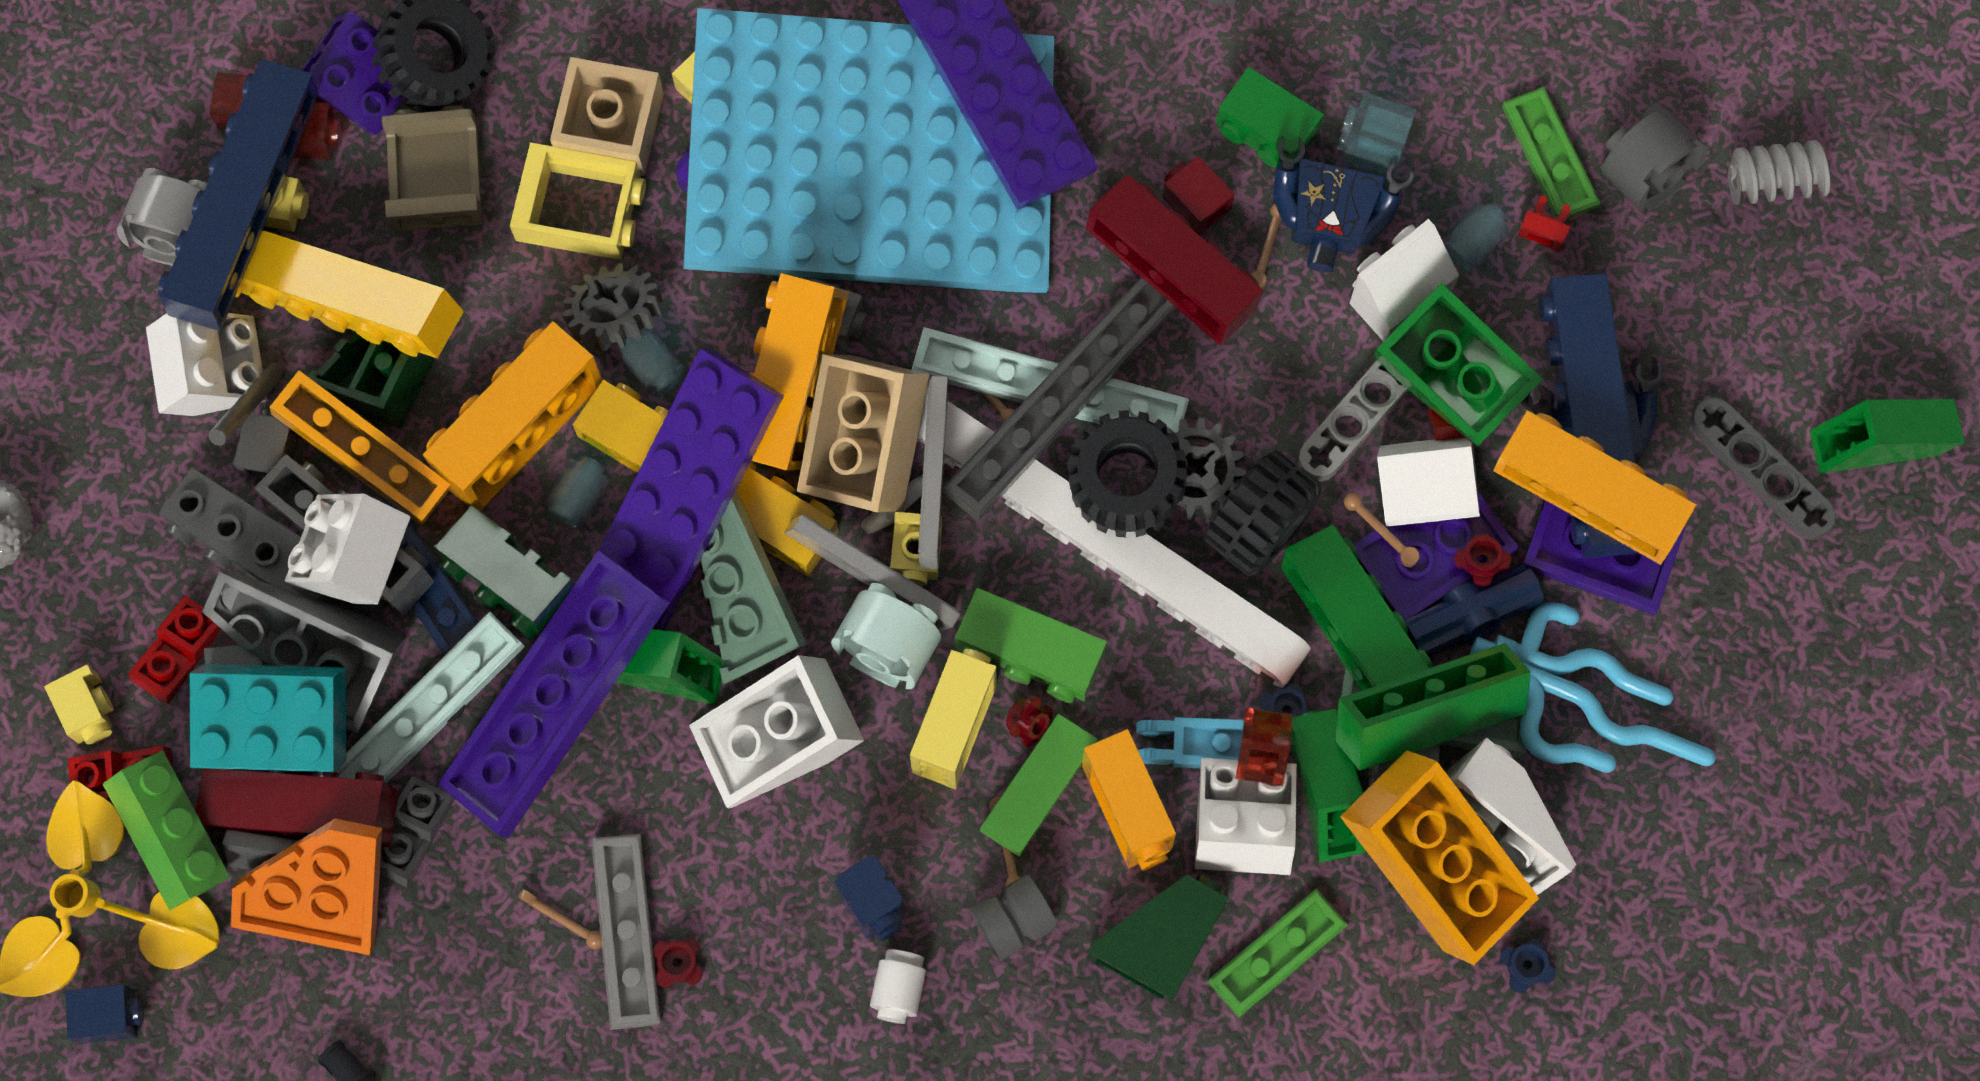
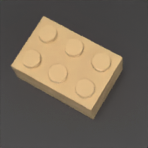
[797,354,930,513]

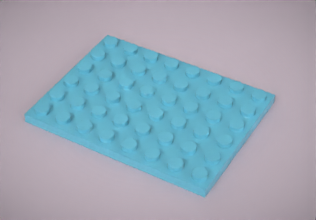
[683,8,1054,293]

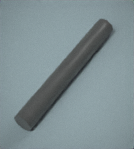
[208,363,285,446]

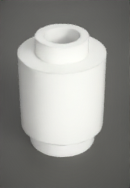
[870,949,926,1024]

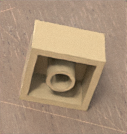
[550,57,664,176]

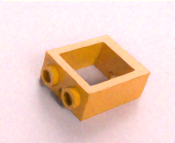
[1082,729,1176,871]

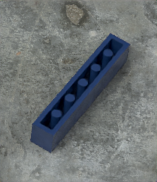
[158,59,319,331]
[1539,273,1638,558]

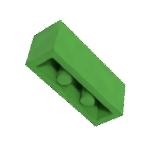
[955,588,1107,703]
[103,750,230,910]

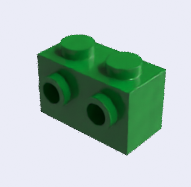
[1216,67,1324,168]

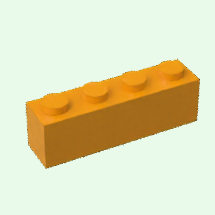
[270,370,451,527]
[1493,410,1697,565]

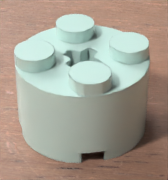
[831,583,941,689]

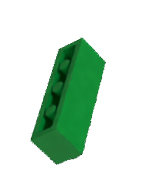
[1281,524,1433,691]
[1336,643,1531,771]

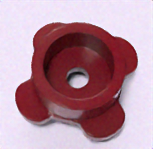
[1454,533,1511,586]
[1006,696,1053,747]
[653,938,703,988]

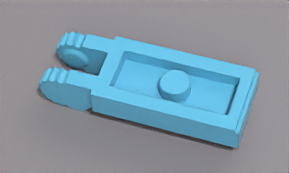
[1136,717,1269,769]

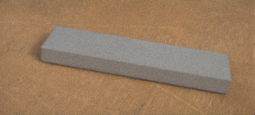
[918,376,948,569]
[784,514,960,630]
[591,834,660,1030]

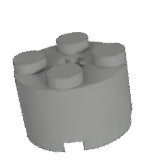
[116,168,207,266]

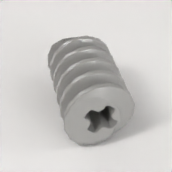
[1728,140,1830,205]

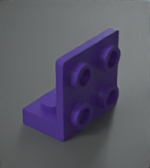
[302,11,422,135]

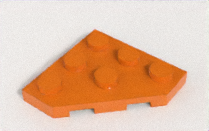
[231,819,382,955]

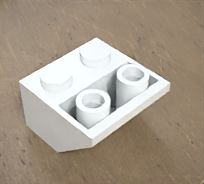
[1350,219,1459,342]
[146,313,268,416]
[284,494,411,604]
[1195,758,1297,875]

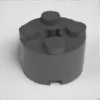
[1600,102,1708,212]

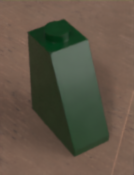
[1087,874,1229,1004]

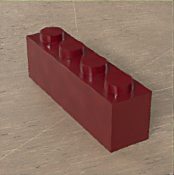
[1086,174,1264,346]
[195,768,399,847]

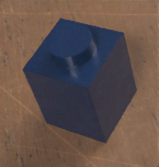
[65,984,144,1044]

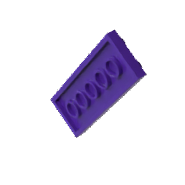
[897,0,1098,210]
[599,348,784,631]
[438,550,670,838]

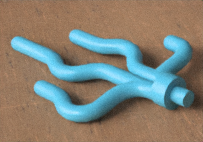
[1471,602,1716,773]

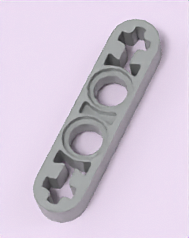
[1298,361,1408,482]

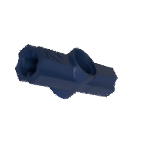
[1404,565,1544,657]

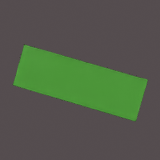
[1502,87,1600,219]
[980,713,1098,857]
[1207,888,1348,1019]

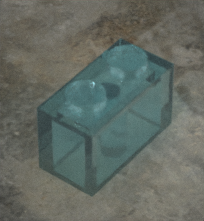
[1337,92,1416,180]

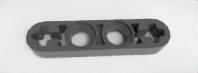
[1690,398,1836,540]

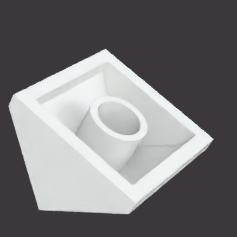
[1377,437,1480,527]

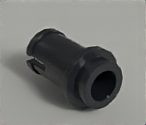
[318,1040,377,1081]

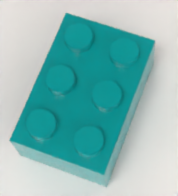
[190,664,346,772]

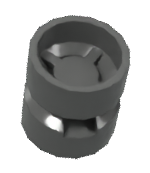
[969,874,1058,962]

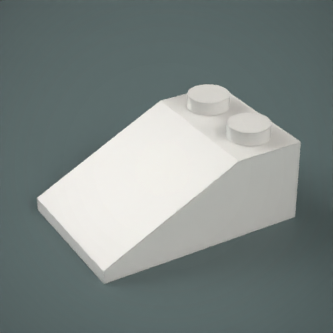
[689,655,864,808]
[1446,738,1576,895]

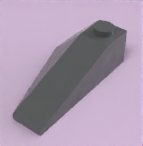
[202,569,407,733]

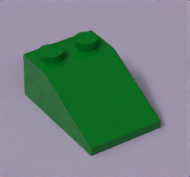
[1373,283,1543,447]

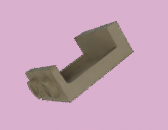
[382,105,483,232]

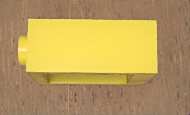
[510,142,646,260]
[910,649,997,790]

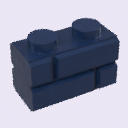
[834,855,906,942]

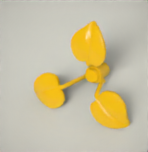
[0,781,220,997]

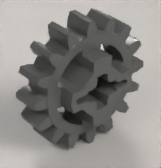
[562,263,663,351]
[1145,417,1246,519]

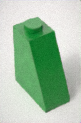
[1809,399,1965,474]
[616,629,723,705]
[1290,708,1366,863]

